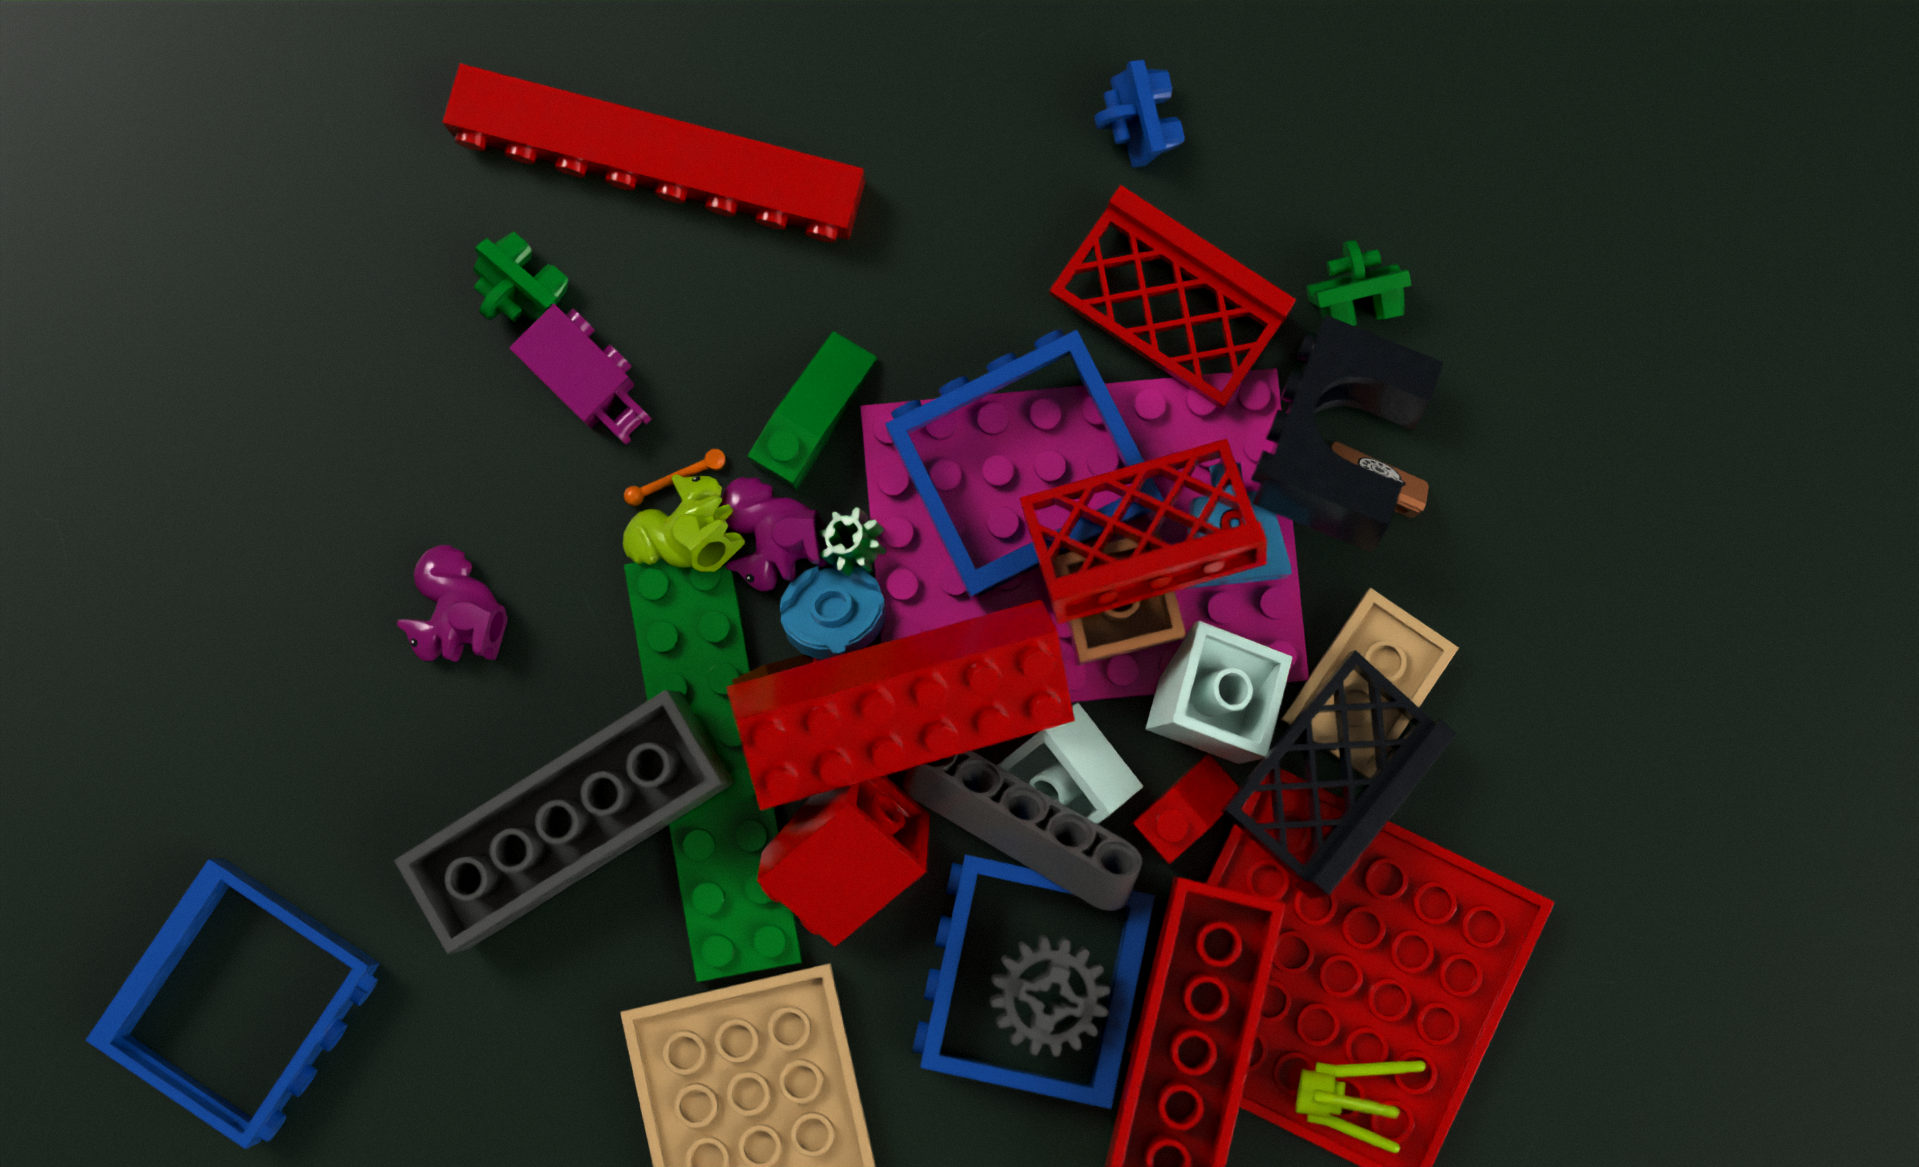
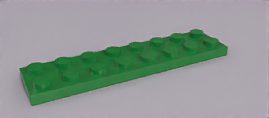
[624,557,803,982]

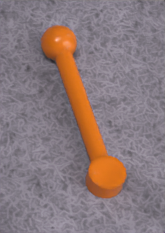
[623,449,726,506]

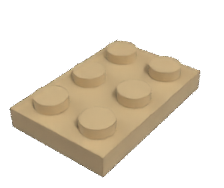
[1280,588,1459,779]

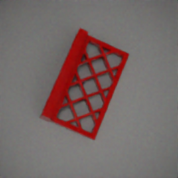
[1049,185,1296,410]
[1019,438,1267,625]

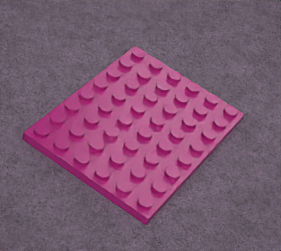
[860,368,1309,703]

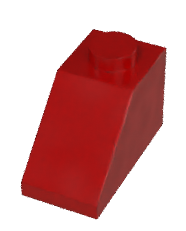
[1129,753,1239,864]

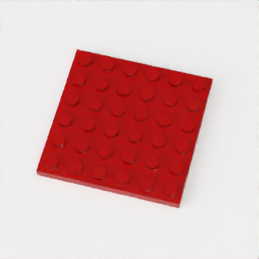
[1125,768,1555,1167]

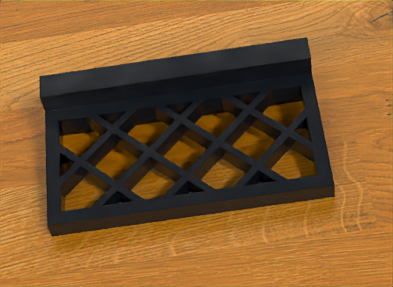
[1221,650,1457,899]

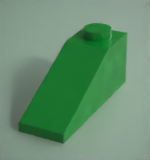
[748,331,878,491]

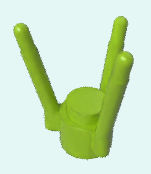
[1295,1061,1426,1153]

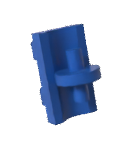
[1094,60,1185,168]

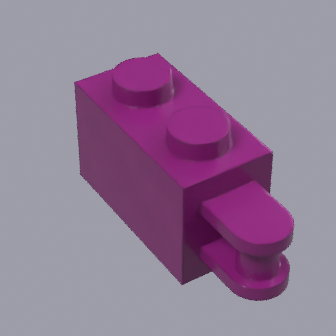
[509,304,652,445]

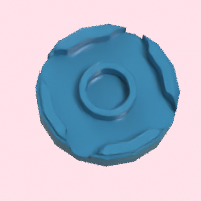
[780,563,886,660]

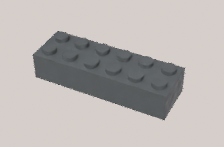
[394,690,736,954]

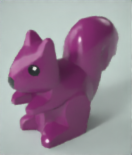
[719,477,829,592]
[397,545,508,662]

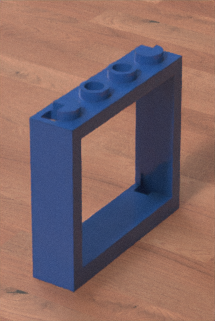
[885,329,1164,600]
[912,854,1155,1109]
[85,858,380,1149]

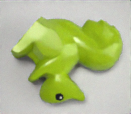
[623,474,745,572]

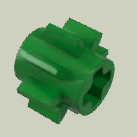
[818,507,887,577]

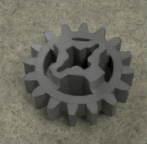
[990,935,1110,1057]

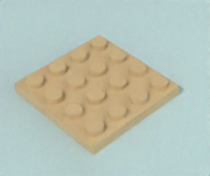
[620,963,876,1167]

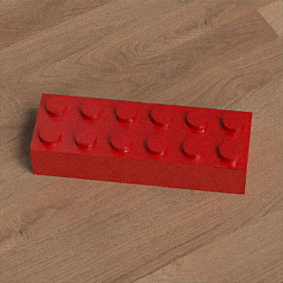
[726,599,1075,810]
[1105,876,1286,1167]

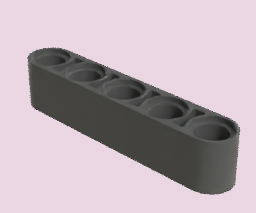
[902,751,1142,911]

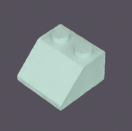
[1146,621,1293,764]
[997,703,1144,824]

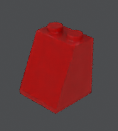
[757,775,930,947]

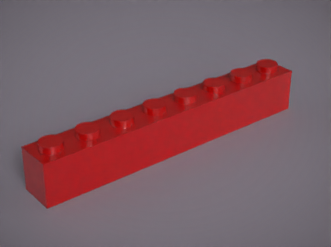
[442,63,866,243]

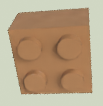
[1052,531,1186,666]

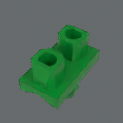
[473,232,569,323]
[1306,239,1412,326]

